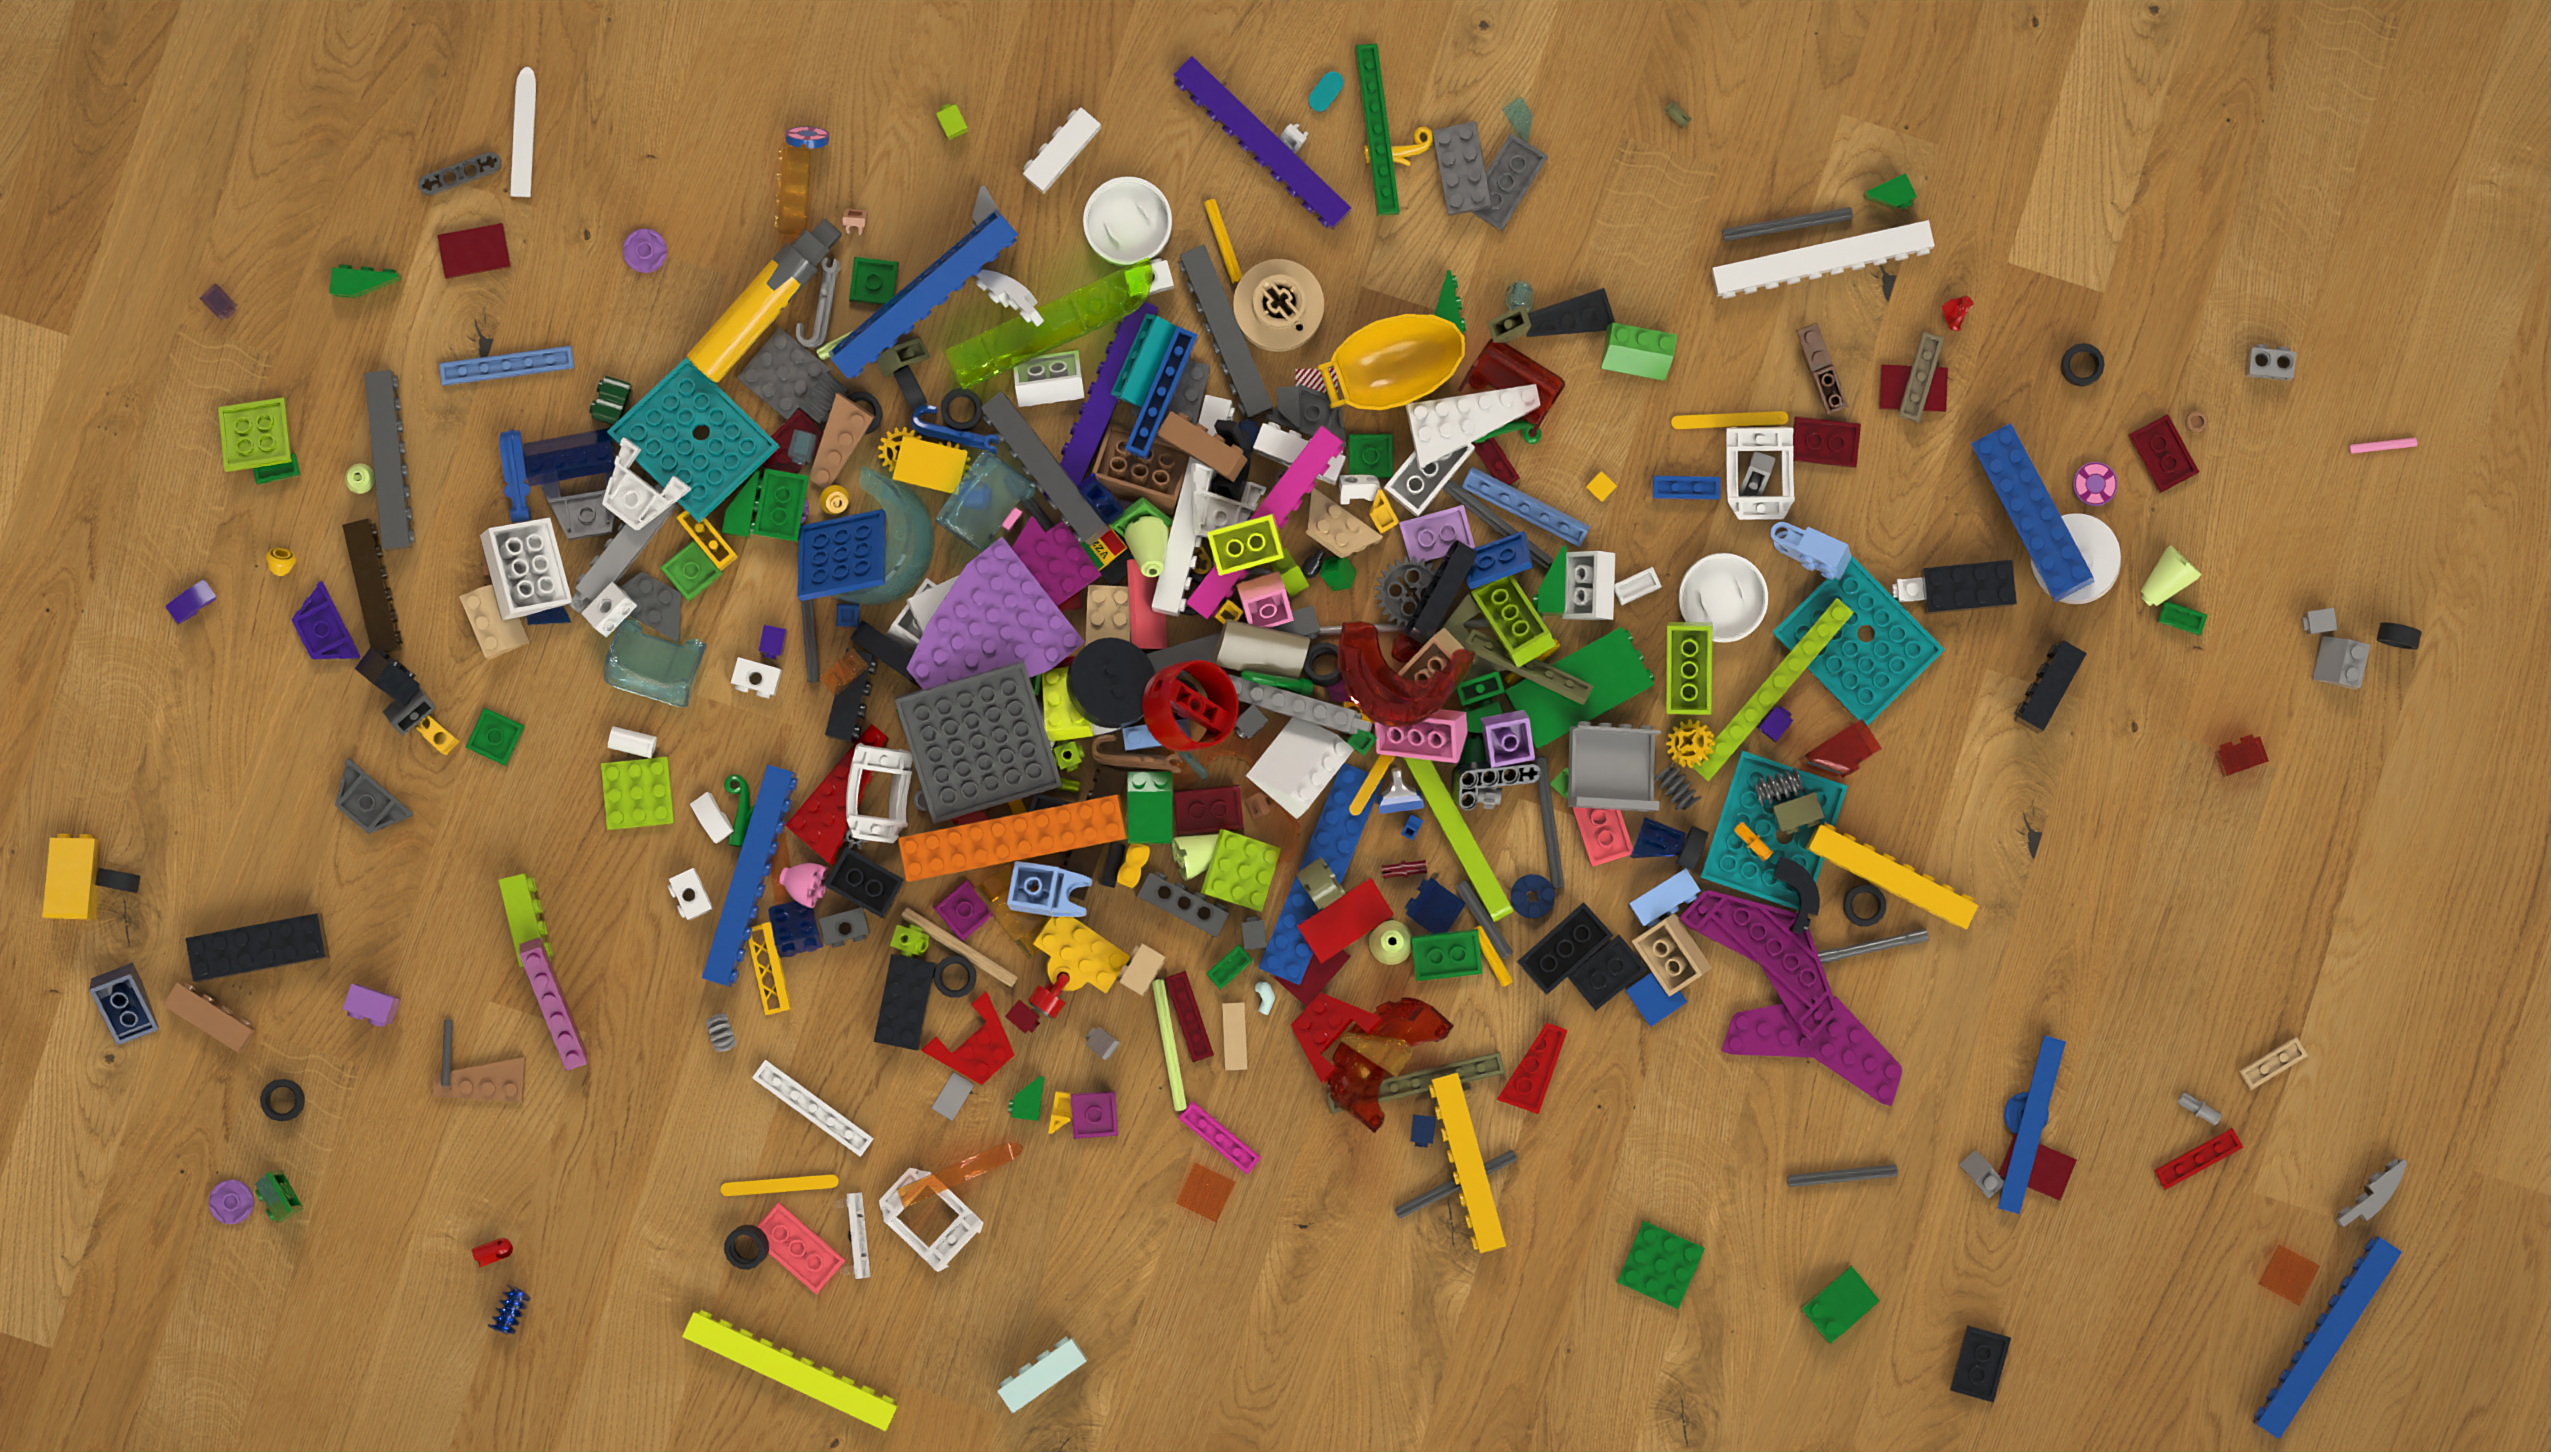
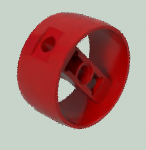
[1142,660,1238,752]

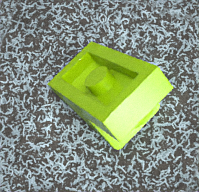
[1269,548,1309,598]

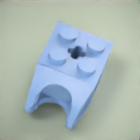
[1771,522,1852,580]
[1007,861,1092,917]

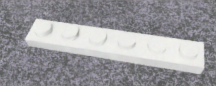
[752,1060,874,1157]

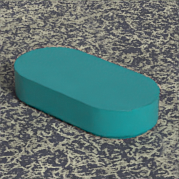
[1309,71,1344,112]

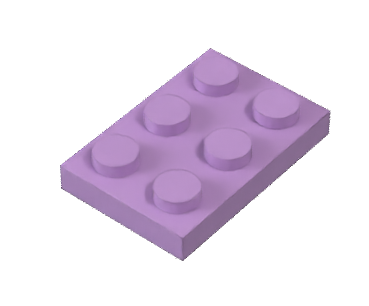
[1399,505,1475,563]

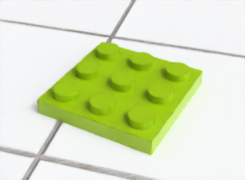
[218,397,292,472]
[601,757,675,830]
[1201,829,1281,912]

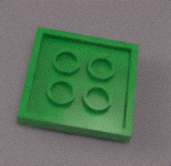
[1616,1221,1705,1309]

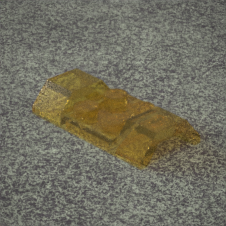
[974,862,1050,959]

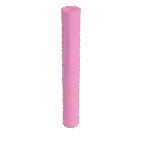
[2349,437,2417,454]

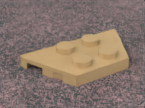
[1305,488,1383,558]

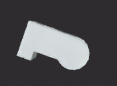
[1338,475,1381,504]

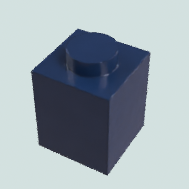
[1410,1115,1436,1148]

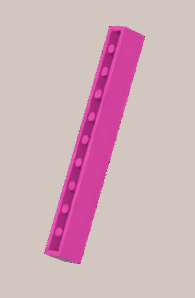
[1186,425,1344,619]

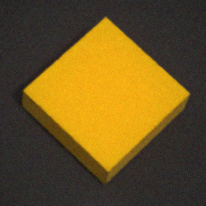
[1586,471,1617,503]

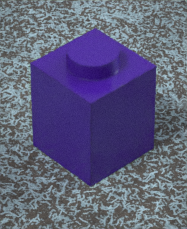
[759,625,788,660]
[1758,707,1793,742]

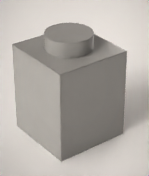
[2301,608,2338,635]

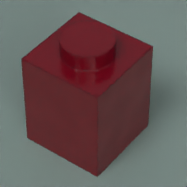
[1005,1000,1040,1034]

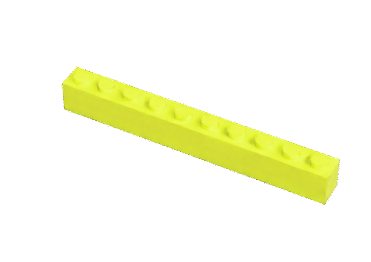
[682,1310,899,1431]

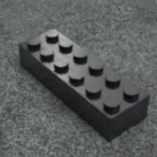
[185,913,330,982]

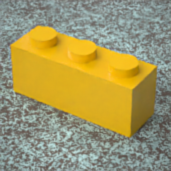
[676,510,738,571]

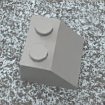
[2312,636,2370,690]

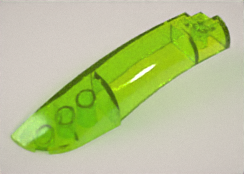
[943,257,1153,391]

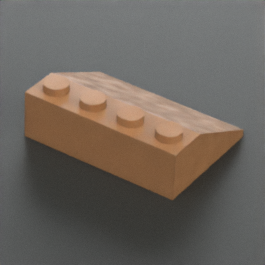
[1088,423,1190,515]

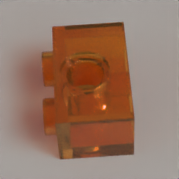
[819,648,869,696]

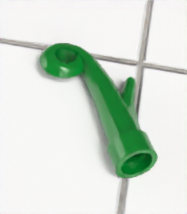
[1473,420,1542,444]
[1241,671,1313,697]
[724,774,755,847]

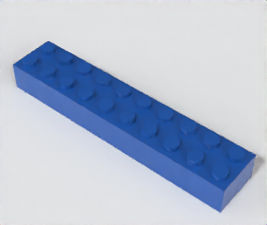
[828,209,1018,379]

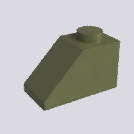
[1487,305,1531,343]
[876,337,930,378]

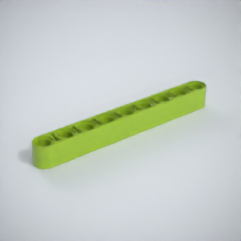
[1403,757,1514,922]

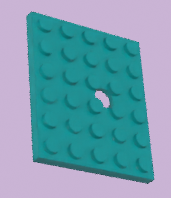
[607,357,780,523]
[1772,555,1945,728]
[1700,751,1848,910]

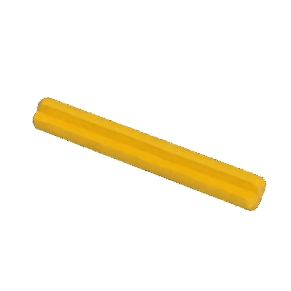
[1204,199,1242,283]

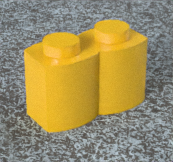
[1117,844,1150,889]

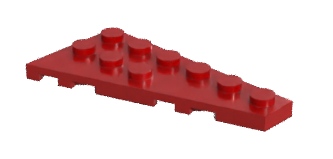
[785,723,889,866]

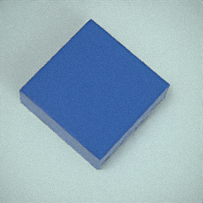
[836,604,860,627]

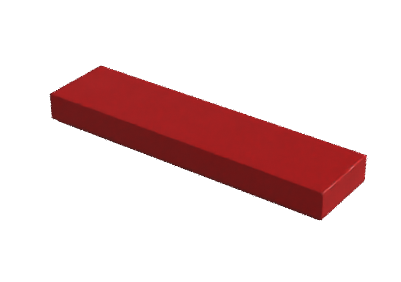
[2154,1128,2244,1190]

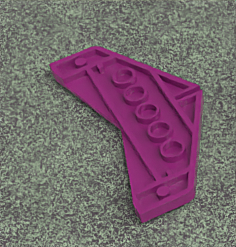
[1679,890,1837,1041]
[1721,996,1902,1107]

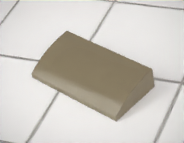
[1212,619,1310,679]

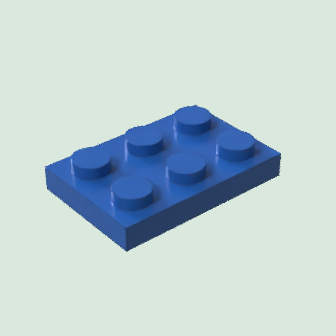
[1466,531,1533,589]

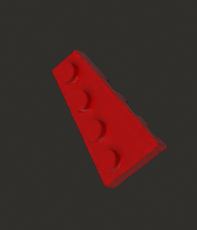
[1496,1022,1568,1114]

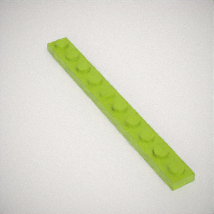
[1693,598,1854,782]

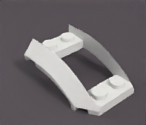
[1726,426,1795,520]
[846,743,913,843]
[879,1168,983,1272]

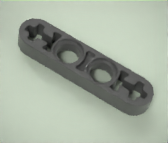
[418,152,502,196]

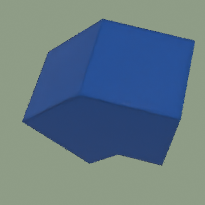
[1401,815,1423,840]

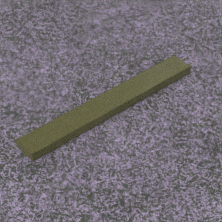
[1326,1052,1505,1114]

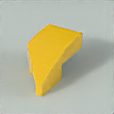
[1369,489,1399,534]
[1048,1090,1072,1134]

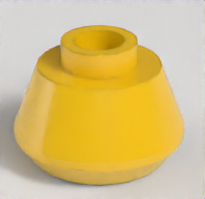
[820,485,850,515]
[266,548,296,576]

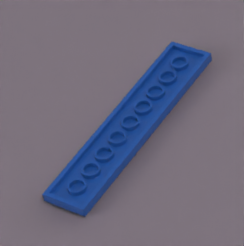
[1258,763,1383,985]

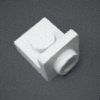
[1892,578,1924,602]

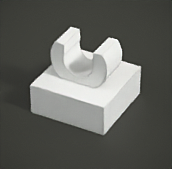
[1279,123,1308,153]

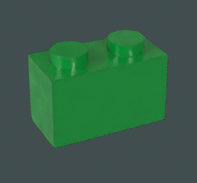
[1455,671,1505,708]

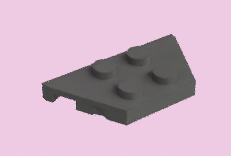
[1265,384,1346,449]
[620,572,682,642]
[335,758,414,834]

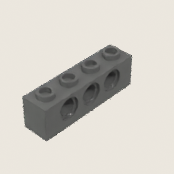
[1138,871,1229,938]

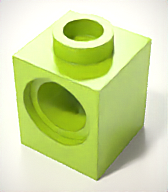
[936,104,968,140]

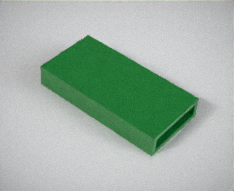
[1505,626,1655,750]

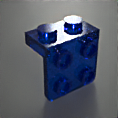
[1404,877,1465,934]
[768,901,823,958]

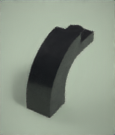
[1212,419,1251,500]
[1772,856,1820,935]

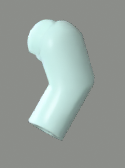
[1255,981,1275,1015]

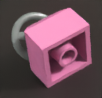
[1236,568,1293,628]

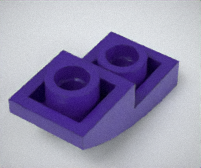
[165,580,216,625]

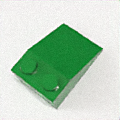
[1532,546,1567,616]
[1128,772,1173,844]
[255,1170,304,1223]
[1800,1266,1880,1344]

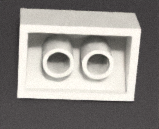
[1012,350,1085,407]
[1562,551,1615,620]

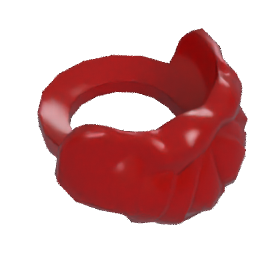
[1941,296,1974,331]

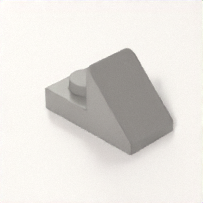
[1958,1150,2004,1198]

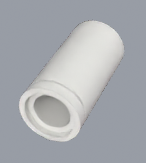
[608,726,657,758]

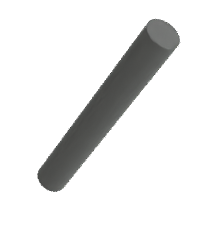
[441,1020,453,1087]

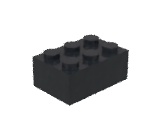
[824,847,906,919]

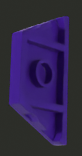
[291,581,361,660]

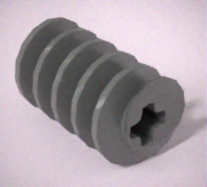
[1654,762,1702,811]
[1753,768,1803,806]

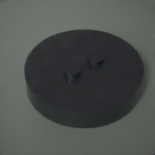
[1066,637,1155,729]

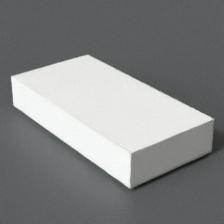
[1614,567,1662,606]

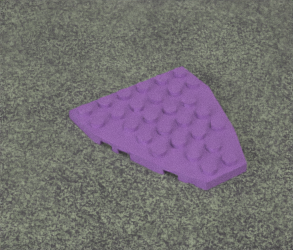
[906,537,1085,689]

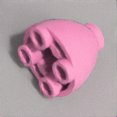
[779,863,828,908]

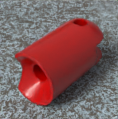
[472,1238,513,1268]

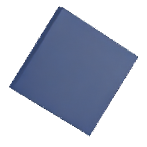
[1625,972,1687,1027]

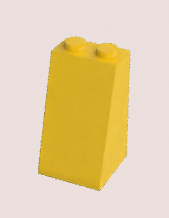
[42,834,99,920]

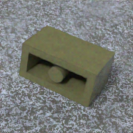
[1771,792,1824,835]

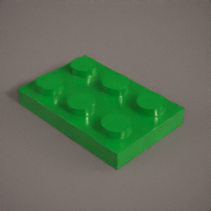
[753,469,809,542]
[1411,929,1483,981]

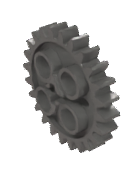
[1374,556,1437,628]

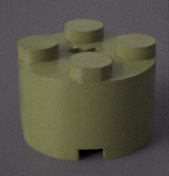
[1296,857,1346,911]

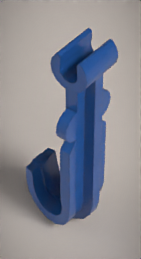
[911,405,1000,455]
[499,429,531,523]

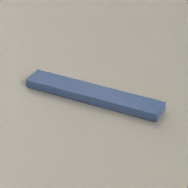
[439,346,575,386]
[1461,467,1591,547]

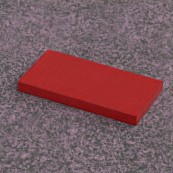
[1297,877,1394,963]

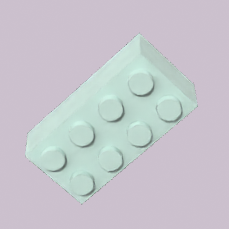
[997,1337,1088,1413]

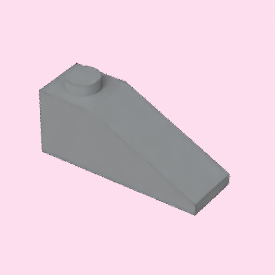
[1085,1026,1120,1061]

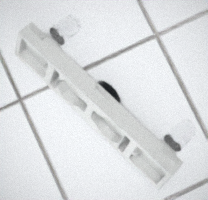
[833,1192,870,1279]

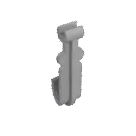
[796,257,842,348]

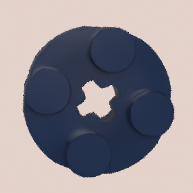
[1510,874,1555,919]

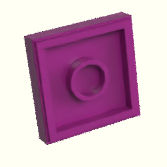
[934,879,996,942]
[1070,1090,1118,1139]

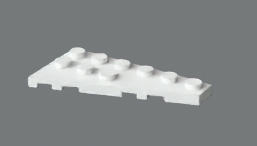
[1406,384,1540,470]

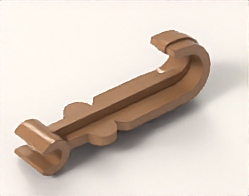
[1091,735,1183,774]

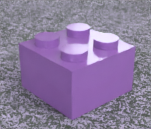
[1480,710,1535,768]
[343,984,401,1027]

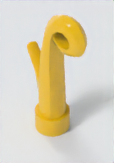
[1364,127,1434,166]

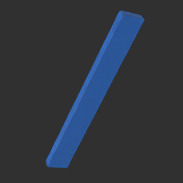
[1997,1035,2066,1214]

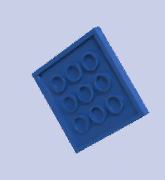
[797,509,886,601]

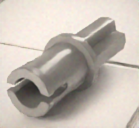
[2178,1092,2222,1126]

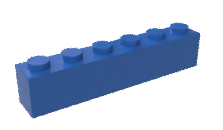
[1125,326,1198,460]

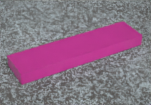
[1178,1101,1261,1175]

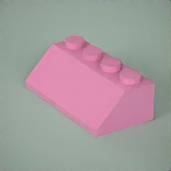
[1374,703,1467,763]

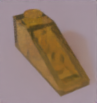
[1341,1032,1413,1077]

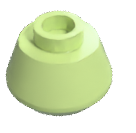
[345,463,375,494]

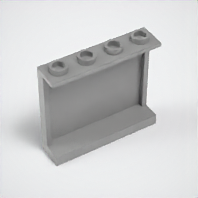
[1568,722,1661,812]

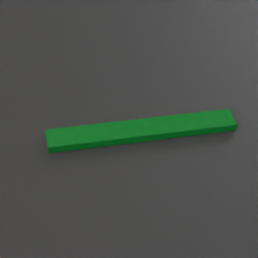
[1354,44,1400,216]

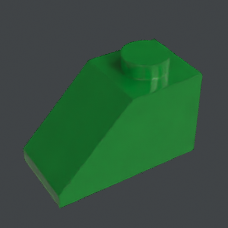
[1864,173,1917,210]
[1008,1076,1045,1121]

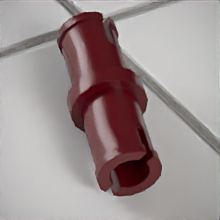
[1381,859,1427,879]

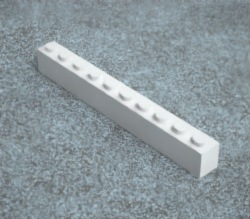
[1711,220,1935,299]
[1151,395,1235,617]

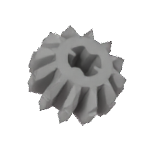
[706,1013,736,1052]

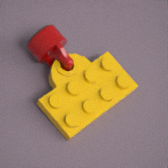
[1028,916,1130,1019]

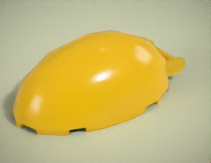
[1316,314,1465,410]

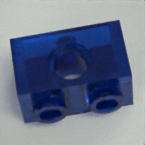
[1077,472,1125,525]

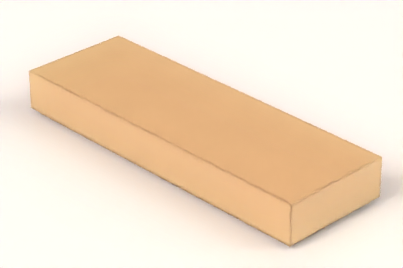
[1222,1002,1247,1070]
[2239,1037,2308,1090]

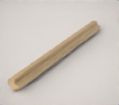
[901,908,1017,987]

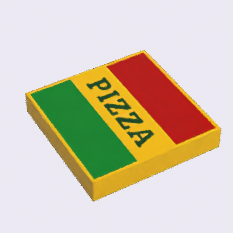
[1075,513,1128,571]

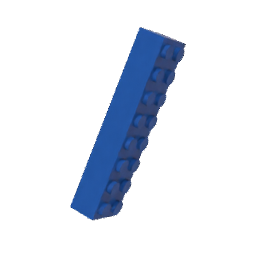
[1971,423,2094,603]

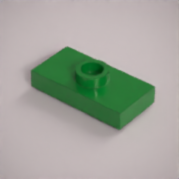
[253,453,301,485]
[2157,601,2207,636]
[1206,944,1254,990]

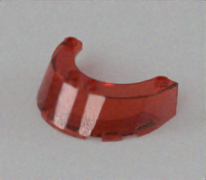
[1338,620,1475,727]
[1327,997,1454,1134]

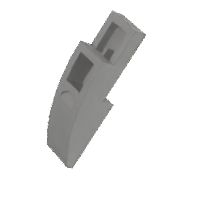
[2334,1158,2407,1227]

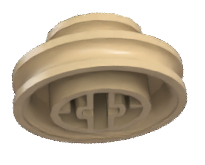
[1233,259,1324,352]

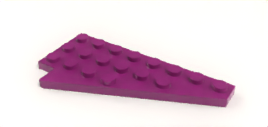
[1011,516,1101,606]

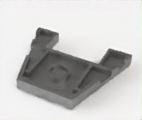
[538,466,616,541]

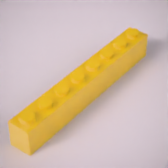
[1805,823,1979,929]
[1428,1073,1506,1253]

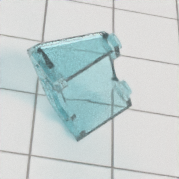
[936,449,1036,554]
[604,619,707,707]

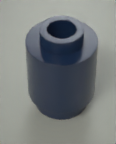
[1238,419,1260,453]

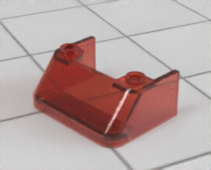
[1457,338,1565,437]
[1798,718,1882,778]

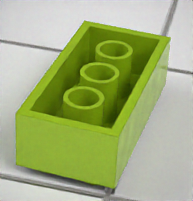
[1471,575,1556,668]
[1666,622,1713,715]
[499,873,554,968]

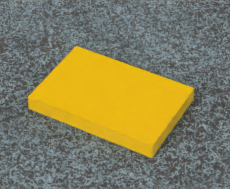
[892,436,968,495]

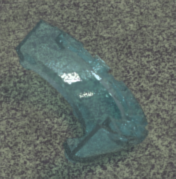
[828,466,935,606]

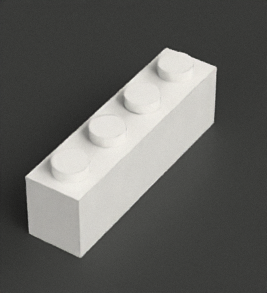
[1023,107,1101,194]

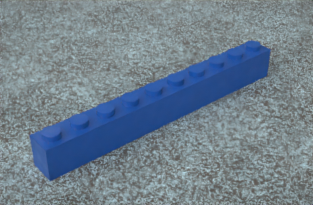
[702,765,798,987]
[2253,1236,2402,1439]

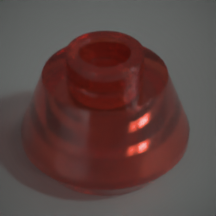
[1391,634,1421,663]

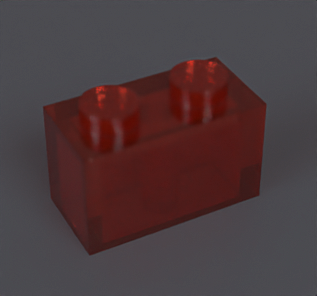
[2214,734,2269,777]

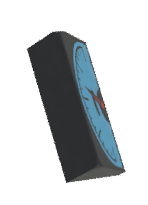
[1099,842,1126,888]

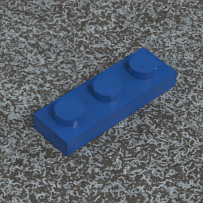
[1653,476,1720,500]

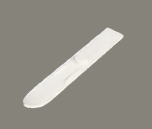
[510,67,536,197]

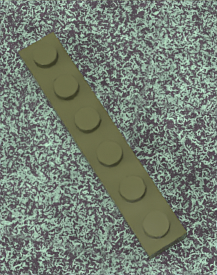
[1463,629,1593,705]

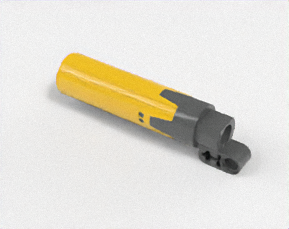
[687,219,842,383]

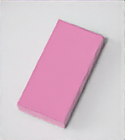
[1002,508,1024,534]

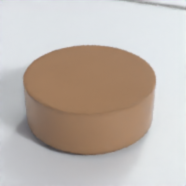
[2185,411,2208,434]

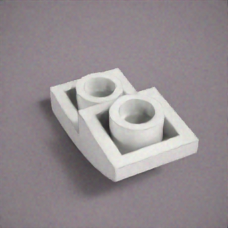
[690,792,734,844]

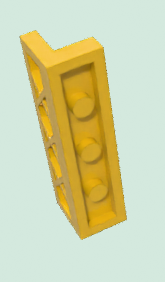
[748,922,792,1015]

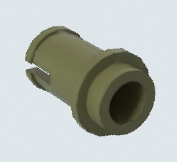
[1664,100,1692,129]

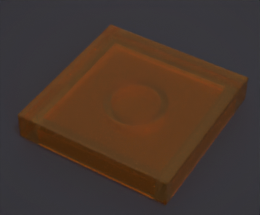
[1176,1163,1235,1222]
[2258,1245,2320,1306]

